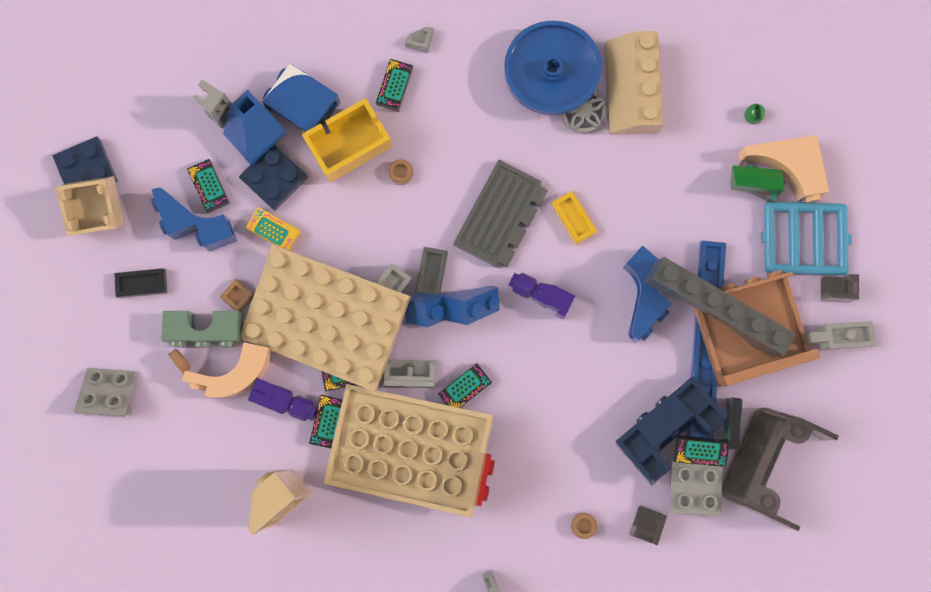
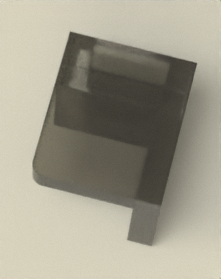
[820,274,859,303]
[629,506,667,545]

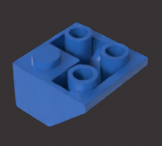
[223,90,287,165]

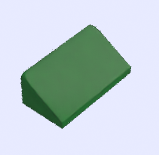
[731,165,784,194]

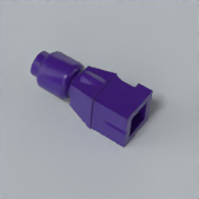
[508,273,575,319]
[248,378,318,421]

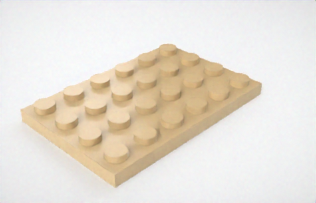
[240,245,411,392]
[323,384,494,518]

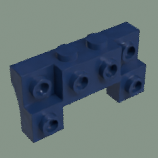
[615,376,728,486]

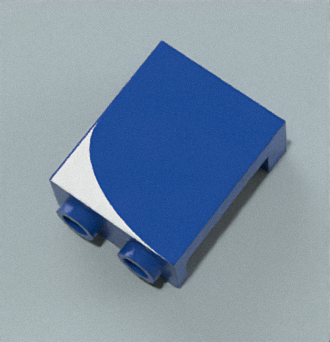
[262,63,341,133]

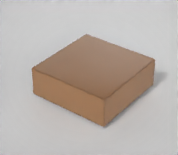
[220,278,254,312]

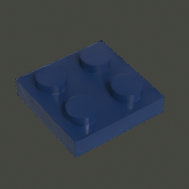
[52,136,118,184]
[239,144,308,211]

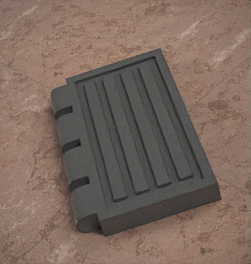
[453,160,548,267]

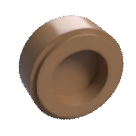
[389,159,413,185]
[168,349,191,374]
[571,512,597,539]

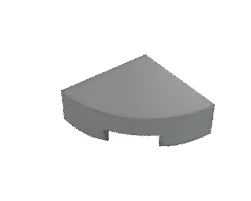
[405,27,434,53]
[483,570,500,592]

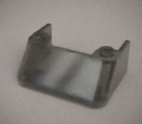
[722,407,839,531]

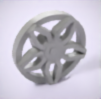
[561,92,606,133]

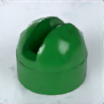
[744,103,765,124]

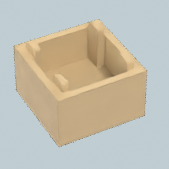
[55,176,124,236]

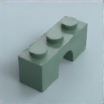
[161,311,243,348]

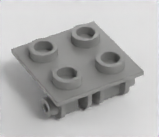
[74,368,137,417]
[670,461,722,516]

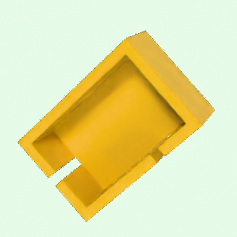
[301,98,392,183]

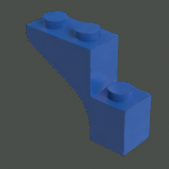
[151,187,237,251]
[623,245,672,343]
[405,286,500,328]

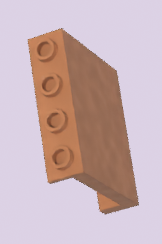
[693,270,820,387]

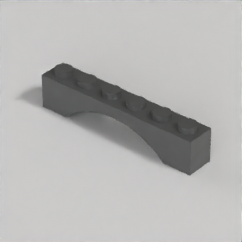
[644,257,795,357]

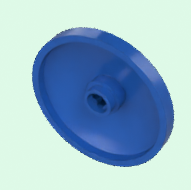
[504,20,602,115]

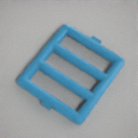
[761,201,852,276]

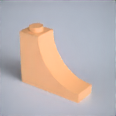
[738,135,829,203]

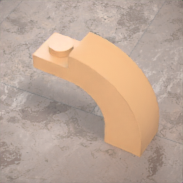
[182,342,273,398]

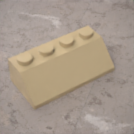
[606,31,663,135]
[249,470,311,535]

